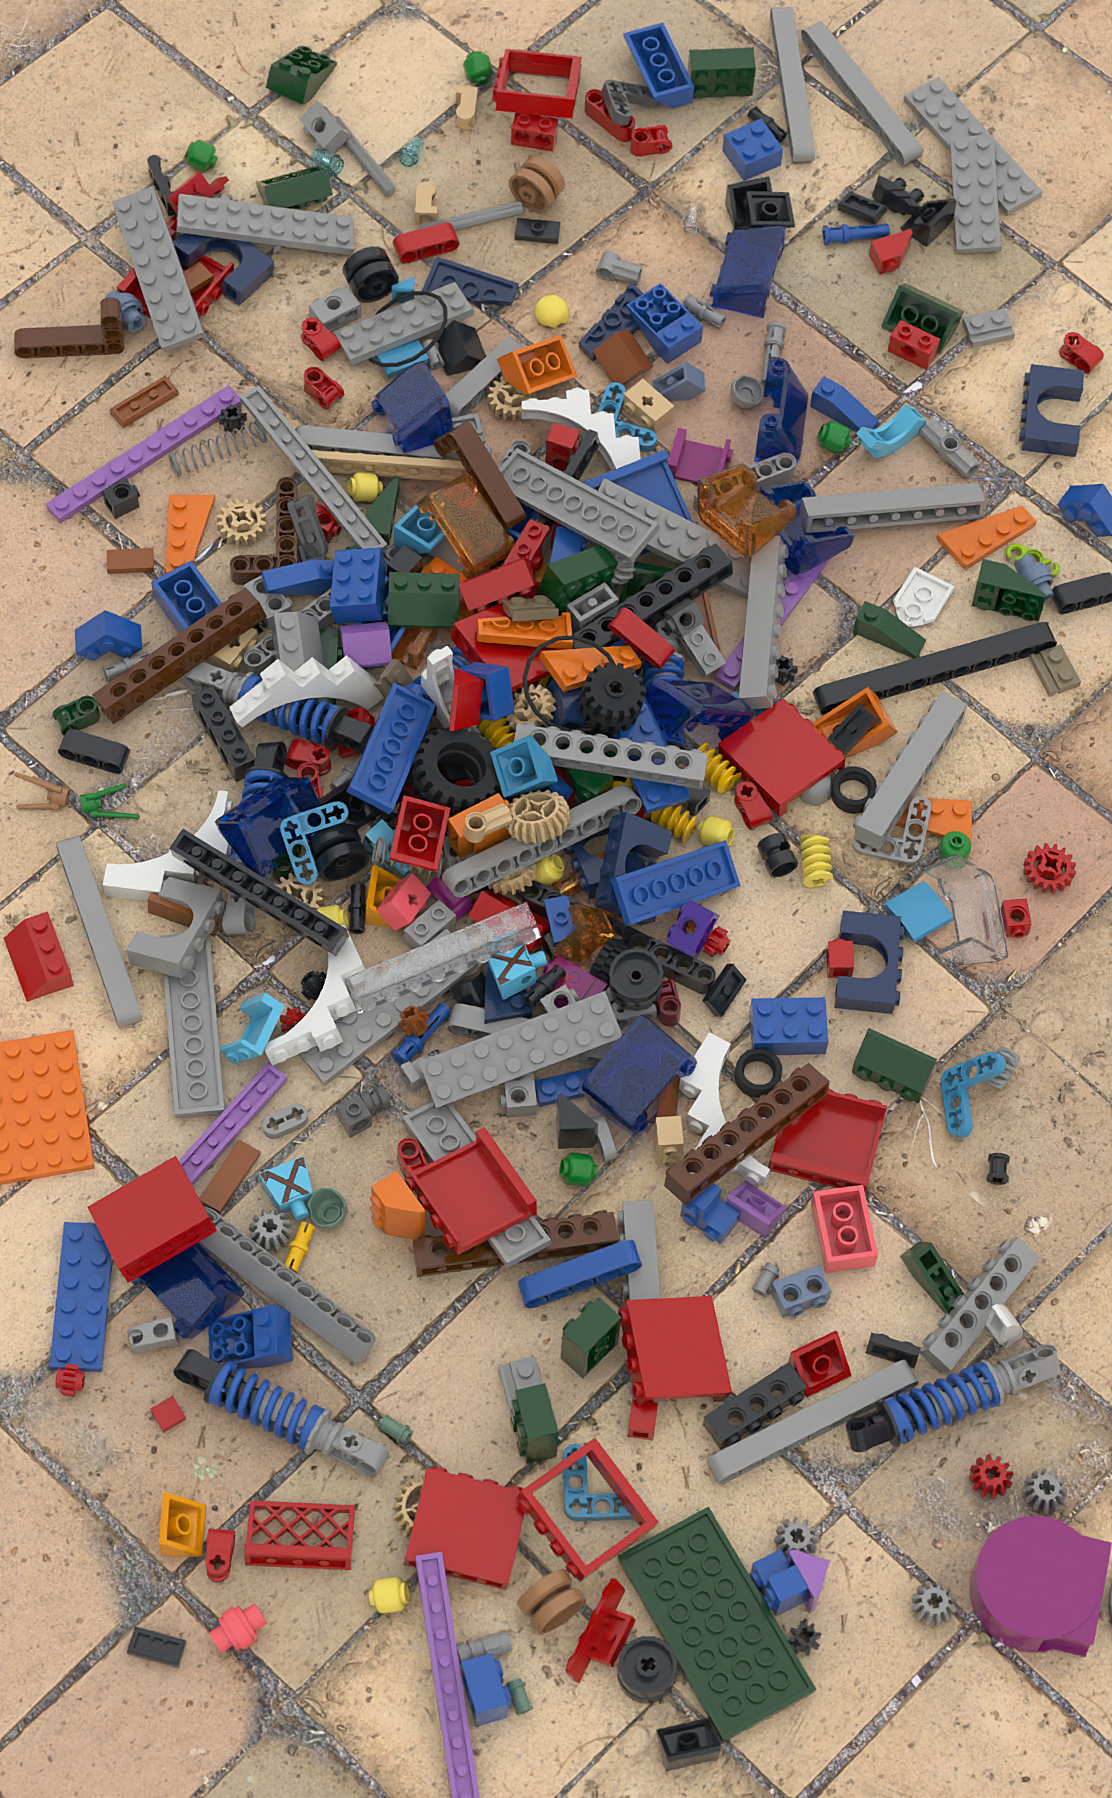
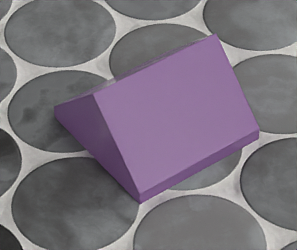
[340,622,392,667]
[726,1180,788,1238]
[787,1549,830,1613]

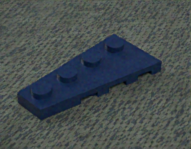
[421,256,519,306]
[579,282,644,361]
[484,937,533,1024]

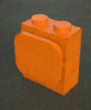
[448,793,512,859]

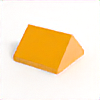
[366,865,403,928]
[158,1492,206,1557]

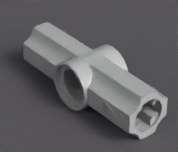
[919,419,980,478]

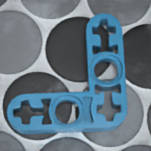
[598,382,657,452]
[280,801,349,885]
[941,1052,1006,1138]
[563,1444,634,1521]

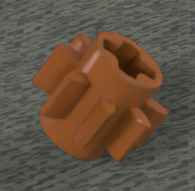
[398,1006,430,1036]

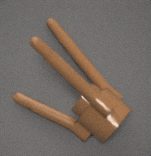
[14,772,70,810]

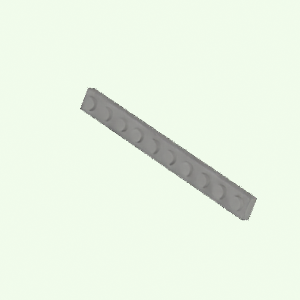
[240,385,388,552]

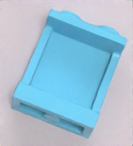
[220,993,285,1064]

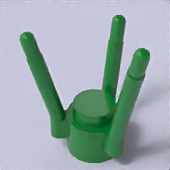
[80,783,140,819]

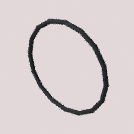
[368,291,448,367]
[522,635,617,732]

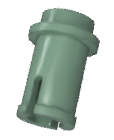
[378,1415,413,1444]
[506,1678,533,1715]

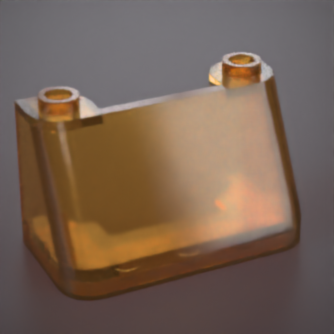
[697,463,797,558]
[416,474,515,579]

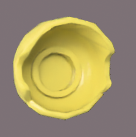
[534,295,570,328]

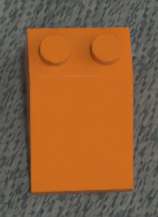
[812,687,898,758]

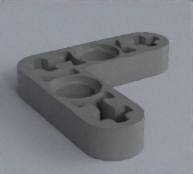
[601,80,659,125]

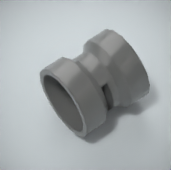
[359,1084,391,1115]

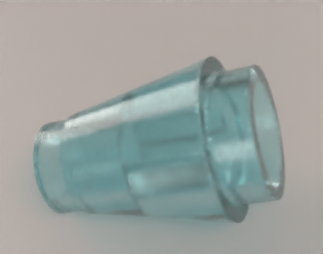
[398,136,424,167]
[311,149,344,175]

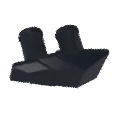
[872,175,924,217]

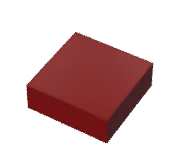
[150,1396,186,1433]

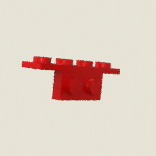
[166,171,229,231]
[502,520,550,598]
[565,1578,636,1683]

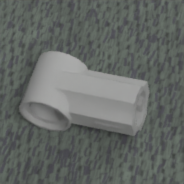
[595,251,643,285]

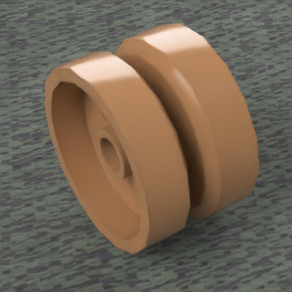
[509,155,565,213]
[517,1569,586,1635]

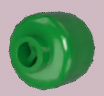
[463,51,493,85]
[184,140,218,172]
[817,421,852,454]
[939,831,971,867]
[559,1152,598,1187]

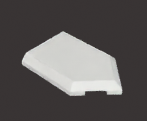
[893,566,955,627]

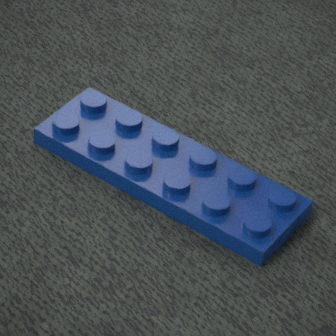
[608,673,690,814]
[347,682,436,814]
[610,840,740,926]
[49,1222,113,1372]

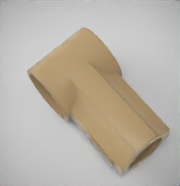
[464,803,513,843]

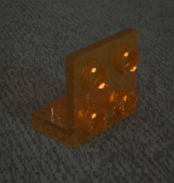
[391,628,438,670]
[550,903,615,961]

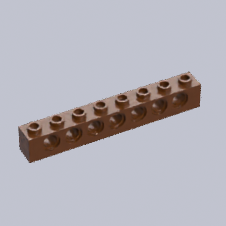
[92,587,267,724]
[664,1063,830,1206]
[413,1210,619,1277]

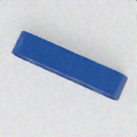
[518,1240,642,1308]

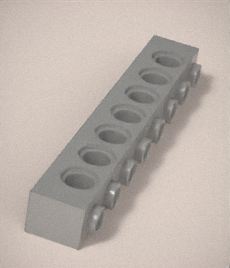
[514,723,708,789]

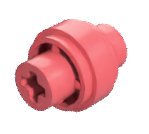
[209,1603,267,1653]

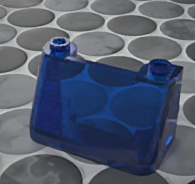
[710,225,787,318]
[754,356,808,464]
[371,361,453,454]
[751,480,855,575]
[644,678,754,741]
[215,777,328,877]
[581,1015,697,1137]
[131,1242,245,1339]

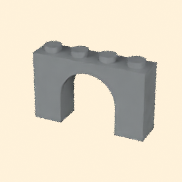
[126,877,226,979]

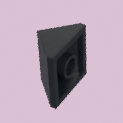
[725,176,772,228]
[745,191,795,228]
[900,198,957,247]
[433,320,486,376]
[556,1093,598,1149]
[656,1718,721,1771]

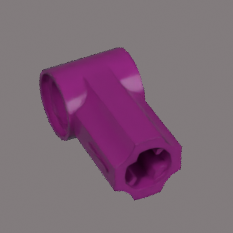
[426,875,473,922]

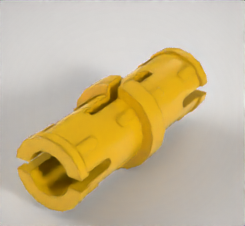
[284,1222,315,1274]

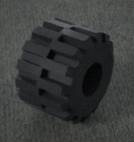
[578,662,646,734]

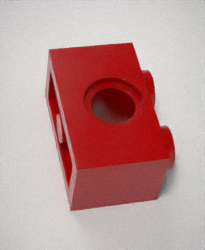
[888,320,940,370]

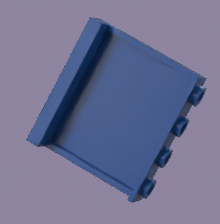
[583,449,699,555]

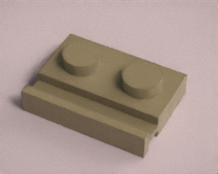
[503,595,559,622]
[1029,644,1081,697]
[374,659,414,700]

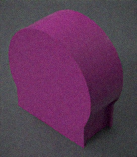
[969,1516,1112,1658]

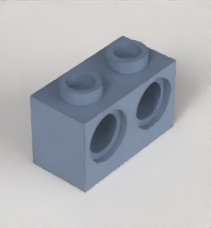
[770,1265,831,1318]

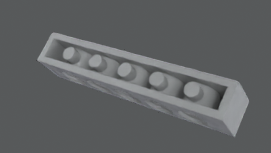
[920,1237,1040,1373]

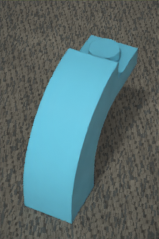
[856,405,927,458]

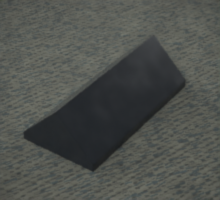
[306,777,405,834]

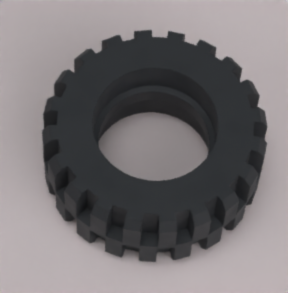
[408,727,501,818]

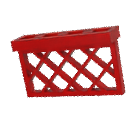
[244,1500,355,1570]

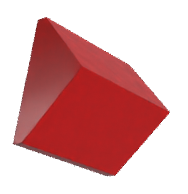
[449,669,483,731]
[788,1330,852,1397]

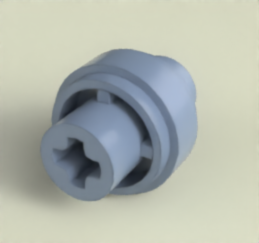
[105,290,145,332]
[1014,555,1054,602]

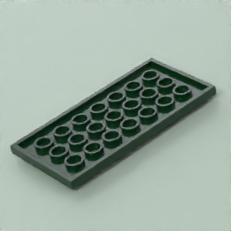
[617,1506,816,1743]

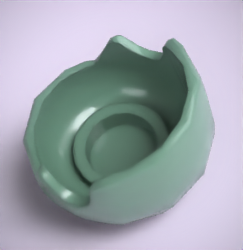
[307,1188,348,1229]

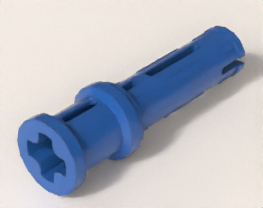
[822,224,890,245]
[391,1003,451,1066]

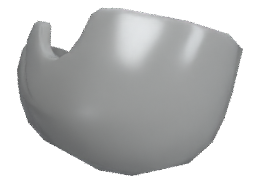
[730,374,763,409]
[801,775,832,805]

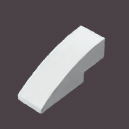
[985,1304,1023,1349]

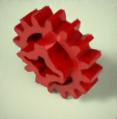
[1023,843,1076,894]

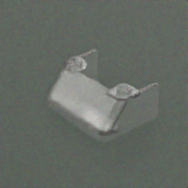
[924,854,1008,965]

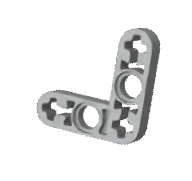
[853,796,931,865]

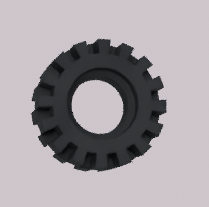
[589,938,629,986]

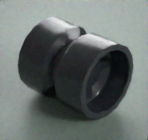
[757,833,798,878]

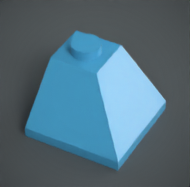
[394,498,459,554]
[490,735,558,798]

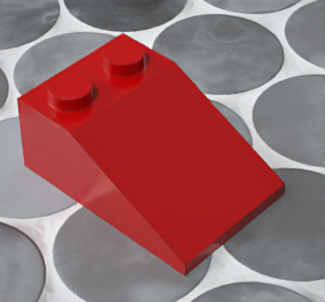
[389,795,450,872]

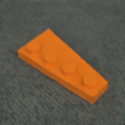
[165,495,215,574]
[936,506,1037,570]
[476,612,573,649]
[539,645,642,692]
[896,797,972,843]

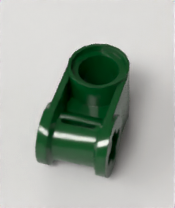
[52,695,100,736]
[272,835,302,882]

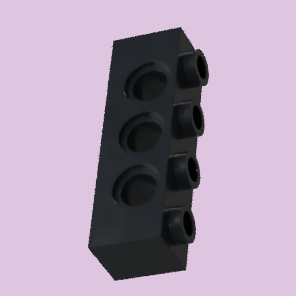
[191,686,255,782]
[703,1362,807,1450]

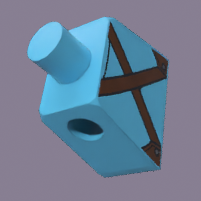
[363,819,414,876]
[485,943,547,1000]
[259,1156,313,1221]

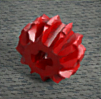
[969,1454,1014,1500]

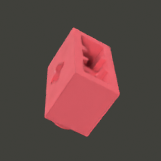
[376,872,431,931]

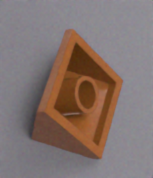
[592,329,653,385]

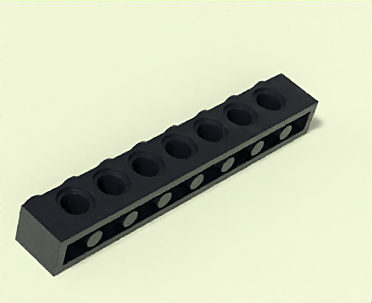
[572,543,733,649]
[169,829,349,956]

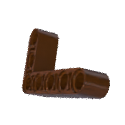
[14,297,125,358]
[433,422,526,531]
[230,477,298,585]

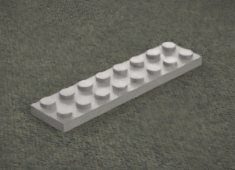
[904,77,1042,216]
[112,186,205,352]
[176,194,354,255]
[499,448,660,563]
[598,478,752,599]
[298,929,478,1086]
[161,933,225,1118]
[419,991,623,1109]
[402,1101,551,1268]

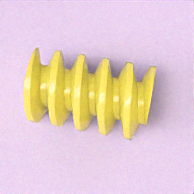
[800,834,833,888]

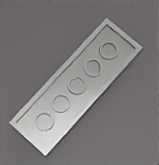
[950,134,1001,254]
[334,282,474,366]

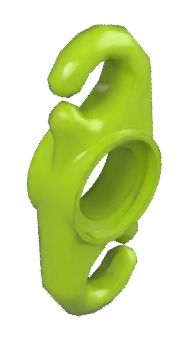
[1006,544,1060,577]

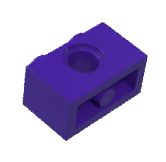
[666,899,720,958]

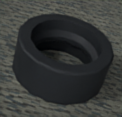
[831,766,877,814]
[735,1048,782,1098]

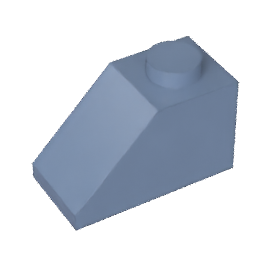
[653,362,705,401]

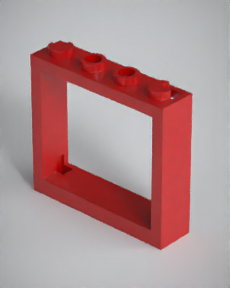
[492,49,582,119]
[517,1438,659,1583]

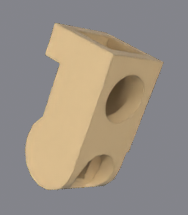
[455,85,478,130]
[415,182,438,225]

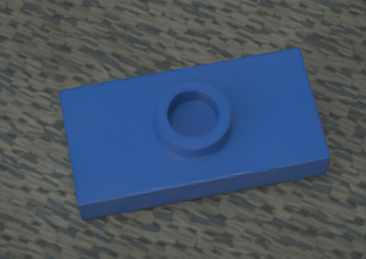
[544,895,578,946]

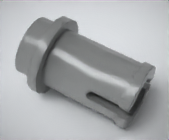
[422,339,444,369]
[752,1263,780,1297]

